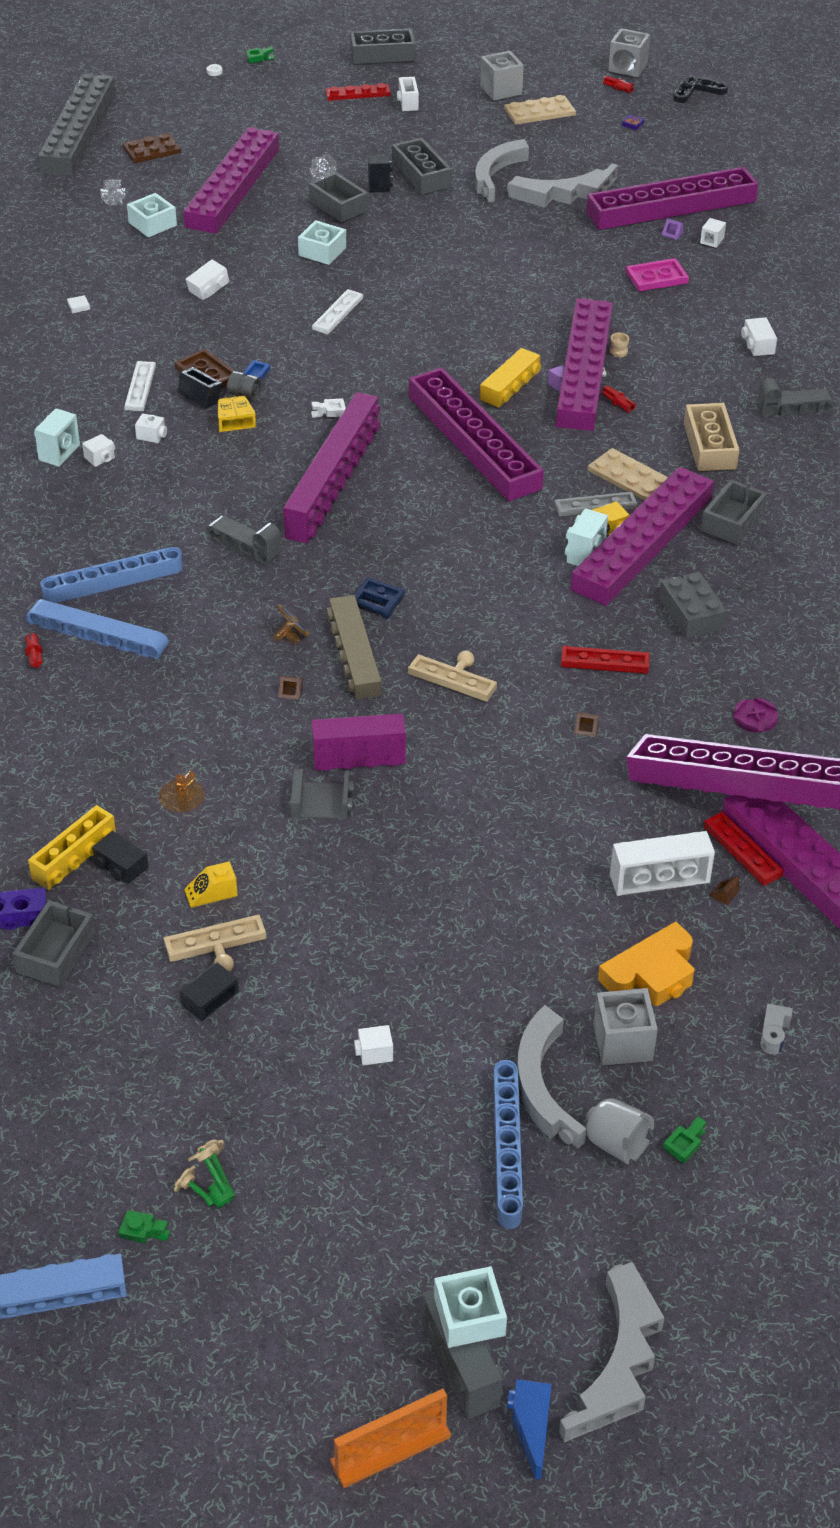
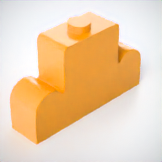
[598,921,695,1006]

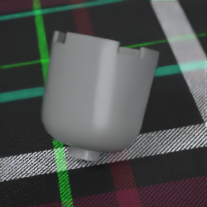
[586,1098,654,1164]

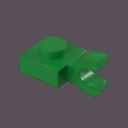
[246,46,275,63]
[663,1116,707,1164]
[118,1210,170,1244]

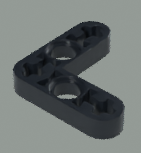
[674,76,728,103]

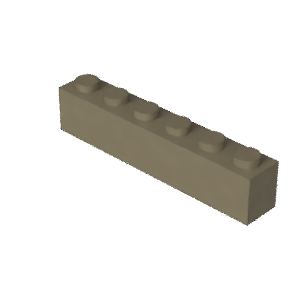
[326,595,381,699]

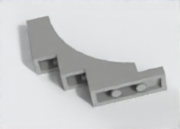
[507,164,618,207]
[559,1262,664,1442]

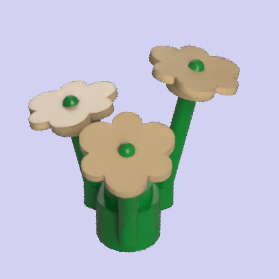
[173,1140,236,1209]

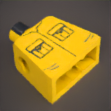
[218,394,256,432]

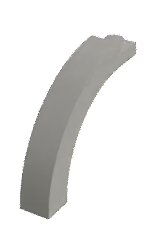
[475,139,529,202]
[517,1005,587,1148]

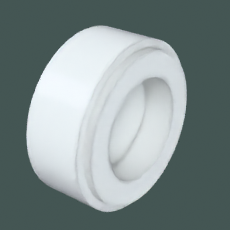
[207,64,222,76]

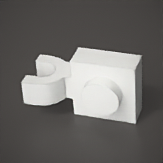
[311,399,346,418]

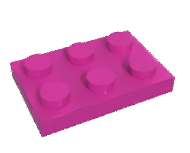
[625,258,689,292]

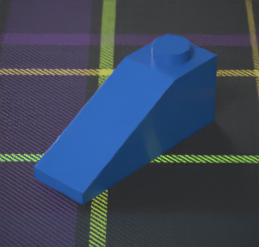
[507,1379,552,1479]

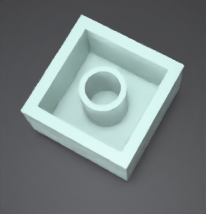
[127,193,177,237]
[298,220,346,265]
[34,409,80,466]
[565,508,608,566]
[434,1266,507,1348]

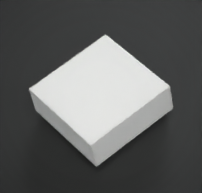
[67,295,90,313]

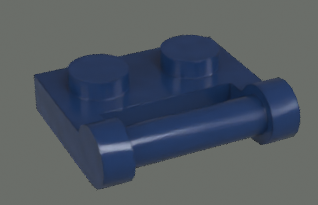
[353,577,405,619]

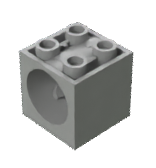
[608,28,650,77]
[480,51,524,101]
[593,988,658,1066]

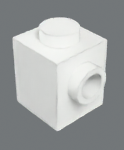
[700,218,726,248]
[135,414,167,443]
[82,434,115,467]
[354,1025,393,1065]

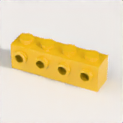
[480,348,541,408]
[28,805,116,890]

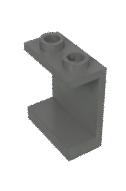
[291,769,354,819]

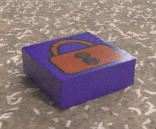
[622,115,644,130]

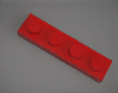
[325,83,391,101]
[561,646,650,674]
[704,811,784,886]

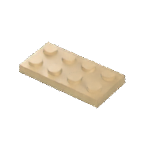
[504,95,576,125]
[587,448,668,501]

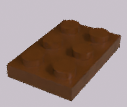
[123,133,181,163]
[174,348,235,388]

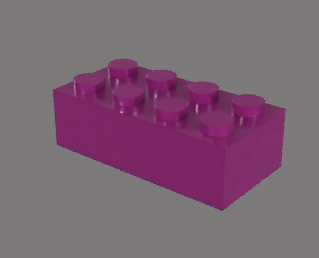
[312,714,406,771]

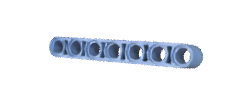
[40,547,183,603]
[26,599,169,660]
[493,1060,523,1229]

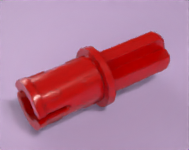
[603,76,634,94]
[601,385,636,413]
[25,633,43,668]

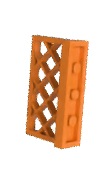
[330,1389,451,1488]

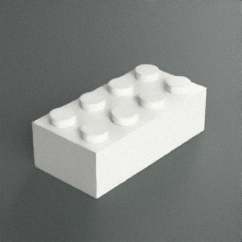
[610,831,715,896]

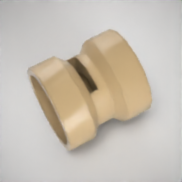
[610,333,629,357]

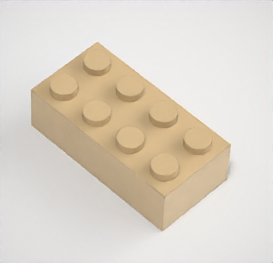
[684,403,739,471]

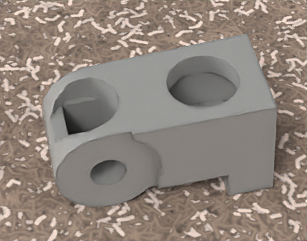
[760,1003,793,1054]

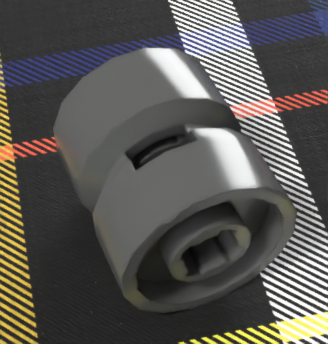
[227,371,262,402]

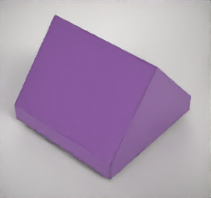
[661,218,683,240]
[548,366,564,391]

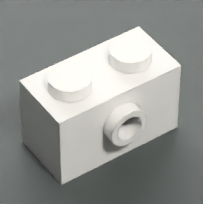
[397,77,419,111]
[186,260,230,300]
[741,318,777,356]

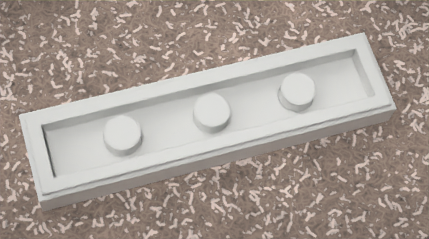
[312,289,363,334]
[124,361,156,411]

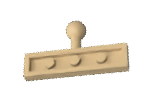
[408,651,497,702]
[164,915,266,972]

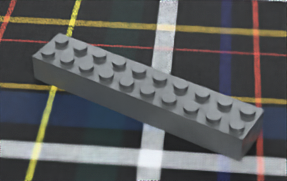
[38,73,115,175]

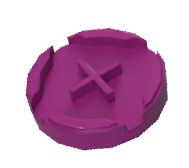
[734,698,778,733]

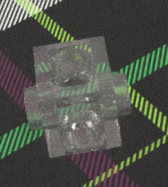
[310,152,337,182]
[101,179,126,207]

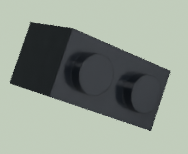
[368,154,393,193]
[178,367,222,408]
[92,831,149,884]
[180,962,239,1021]

